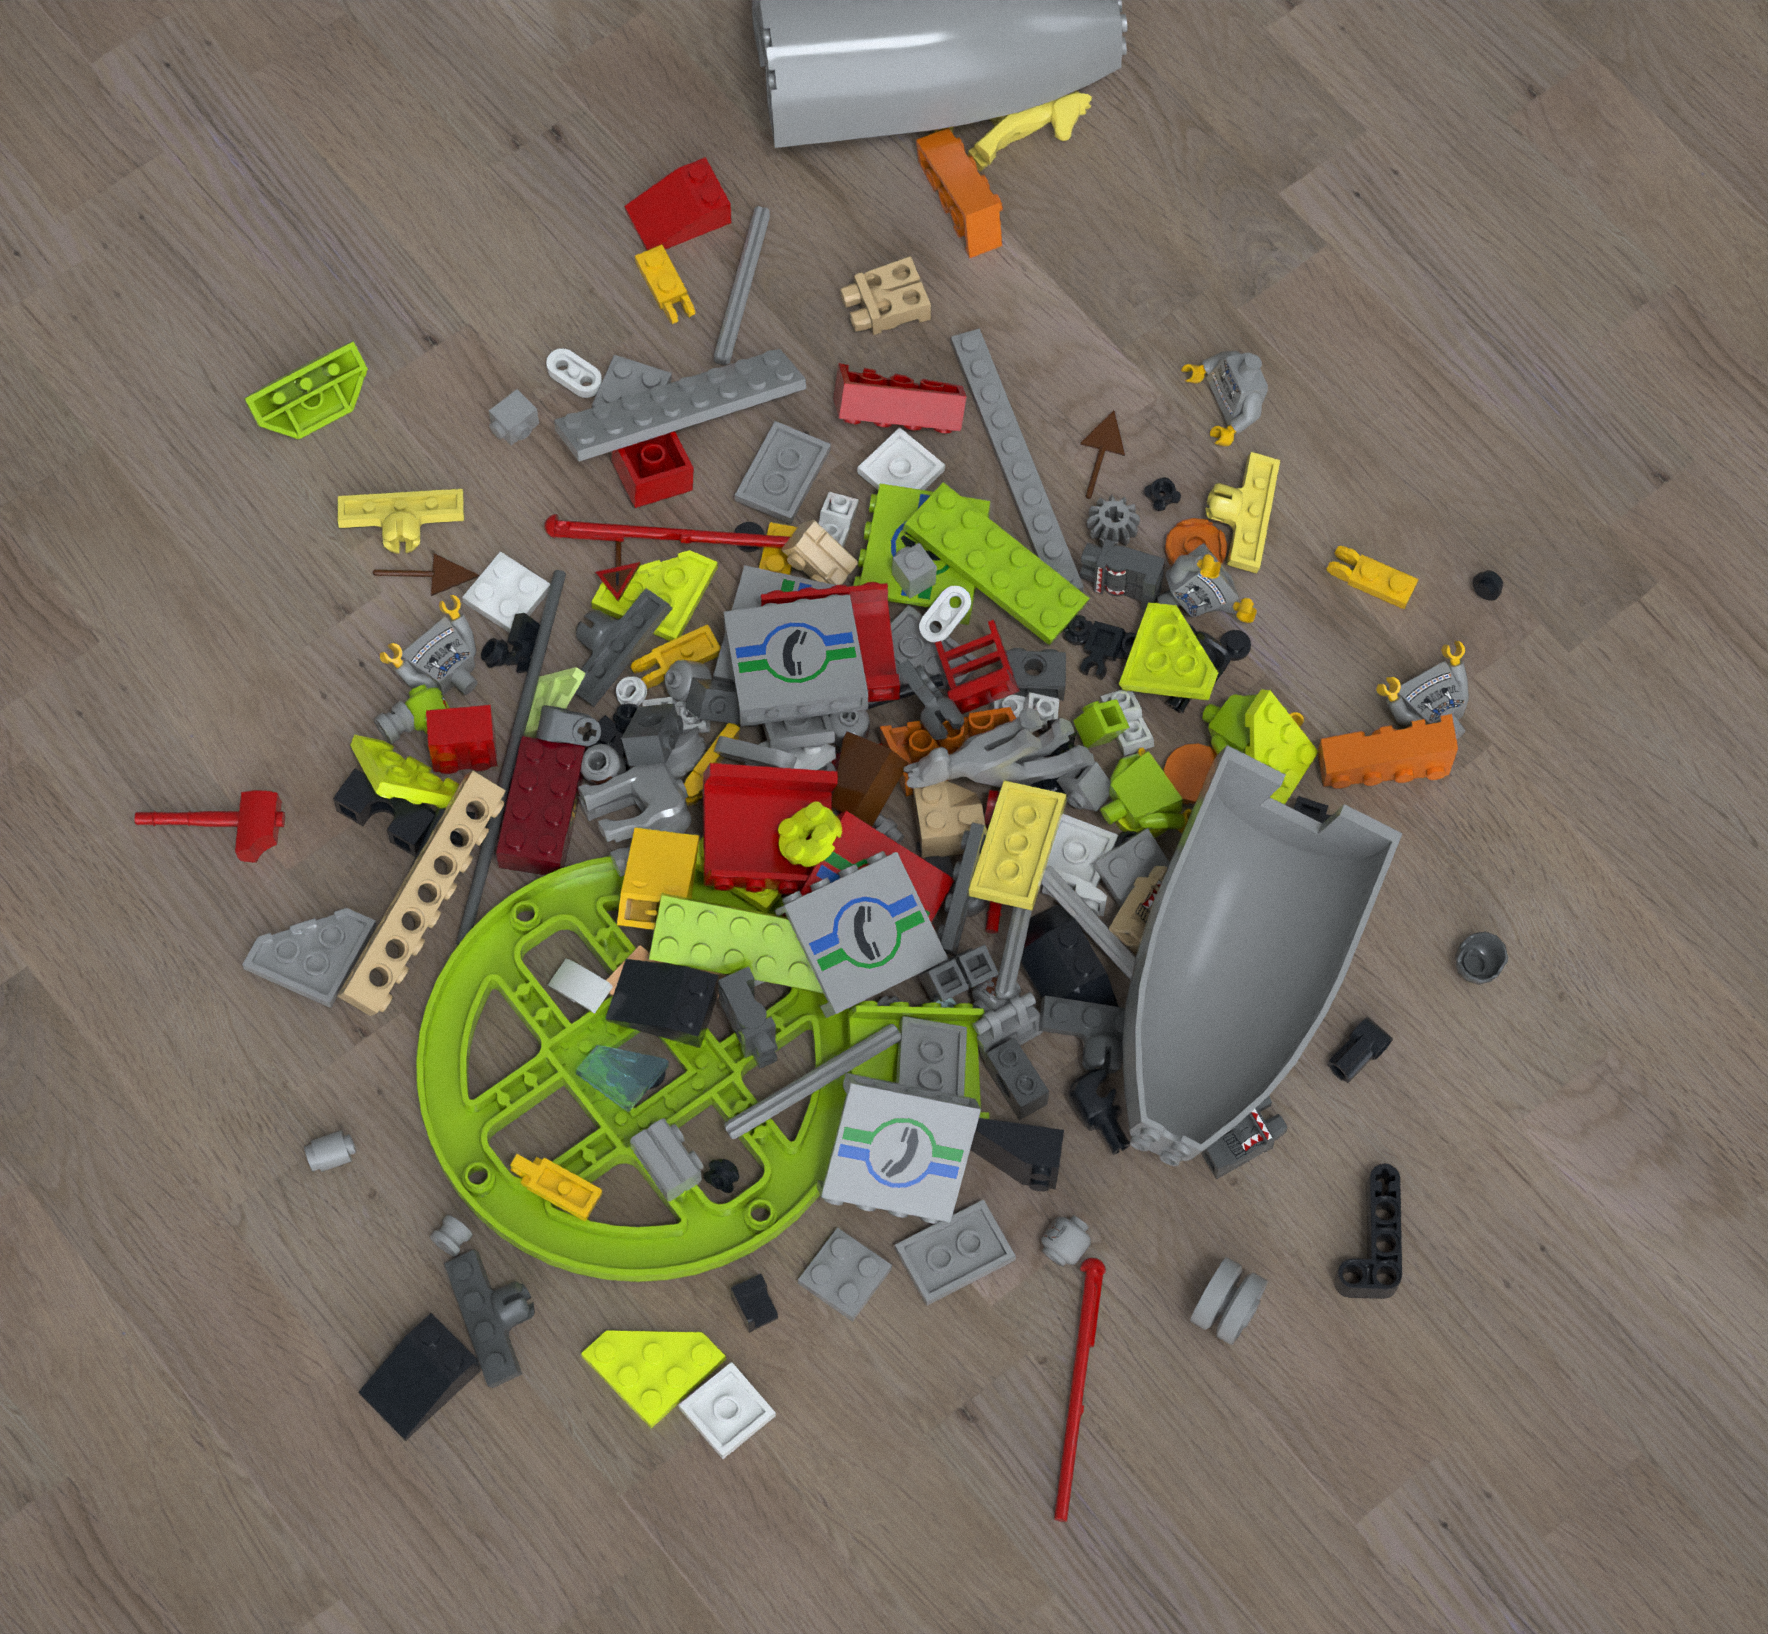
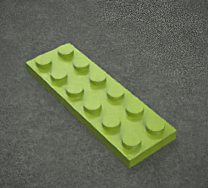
[903,482,1090,646]
[649,893,823,993]

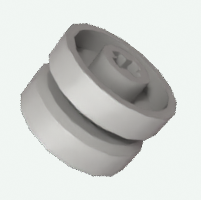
[1190,1257,1268,1346]

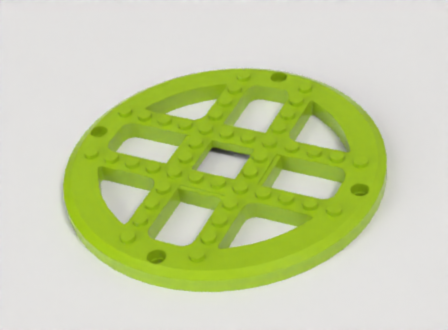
[416,856,857,1282]

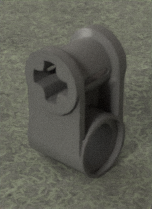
[536,705,601,746]

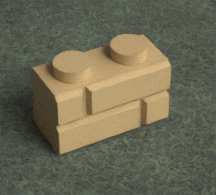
[782,520,858,585]

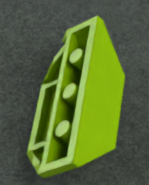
[244,341,368,439]

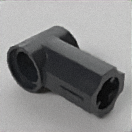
[1327,1017,1393,1083]

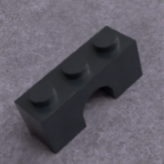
[333,768,435,857]

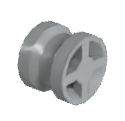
[430,1215,473,1257]

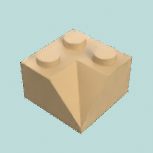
[913,780,986,859]

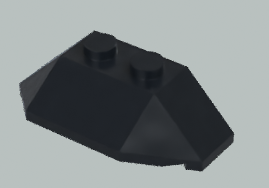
[1020,904,1119,1007]

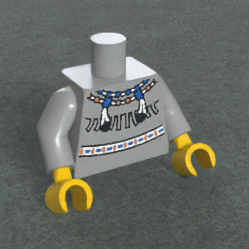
[1181,351,1268,446]
[1157,544,1257,623]
[380,595,478,695]
[1376,641,1469,739]

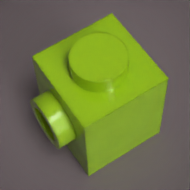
[1073,699,1130,749]

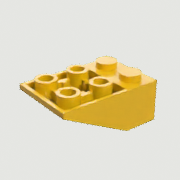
[617,827,700,930]

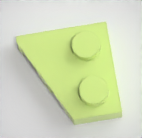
[524,667,585,738]

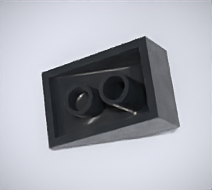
[605,959,719,1048]
[970,1118,1064,1191]
[358,1313,481,1441]

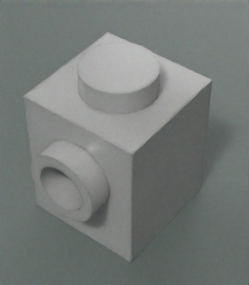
[489,389,539,445]
[892,543,937,599]
[1057,761,1111,811]

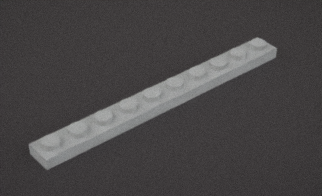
[950,328,1084,593]

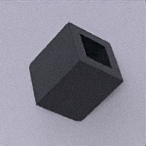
[731,1274,778,1332]

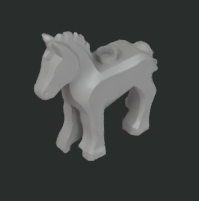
[903,708,1095,788]
[578,726,706,877]

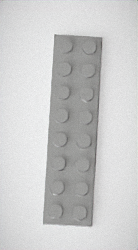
[554,349,806,461]

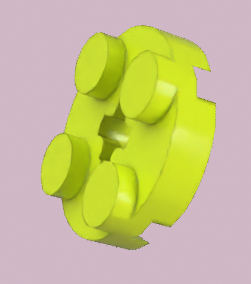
[778,802,842,867]

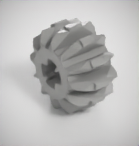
[1086,494,1140,547]

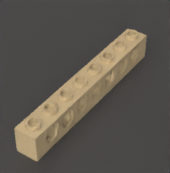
[337,771,505,1016]

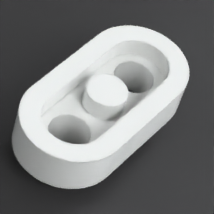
[546,349,602,398]
[919,586,971,643]

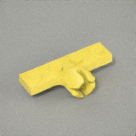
[1206,452,1280,573]
[338,489,464,554]

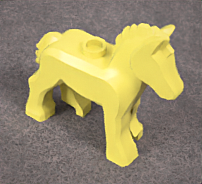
[933,91,1092,171]

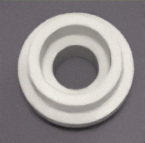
[616,677,647,706]

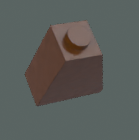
[832,731,909,827]

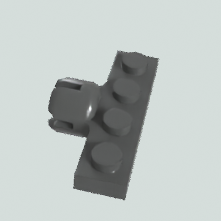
[575,588,673,707]
[897,659,964,741]
[937,822,988,956]
[1039,996,1125,1074]
[444,1249,535,1388]

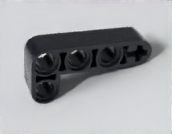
[1334,1163,1402,1299]

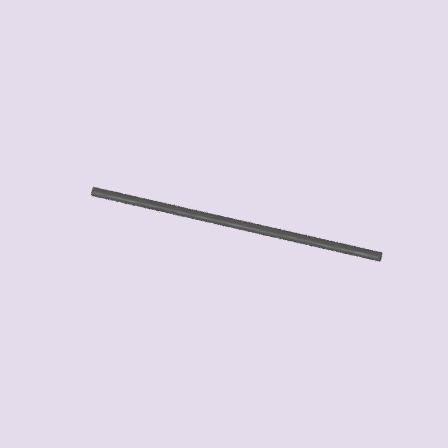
[456,570,566,945]

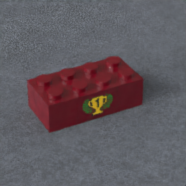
[496,736,586,875]

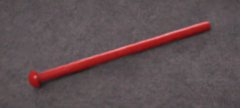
[544,514,791,548]
[1054,1258,1106,1522]

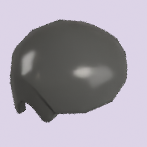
[1455,931,1508,985]

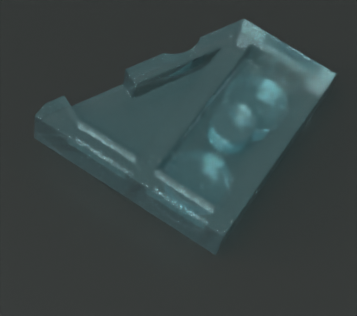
[576,1045,669,1113]

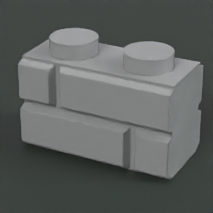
[630,1119,703,1201]

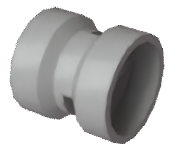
[373,701,414,745]

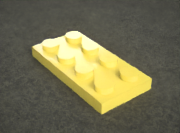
[969,781,1067,911]

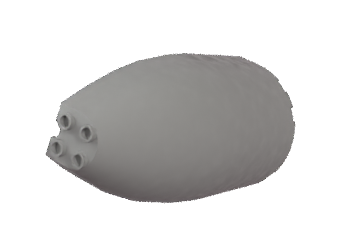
[751,0,1127,148]
[1122,745,1403,1166]

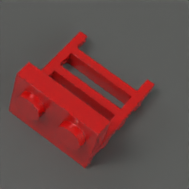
[935,620,1020,714]

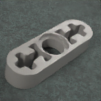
[714,736,797,768]

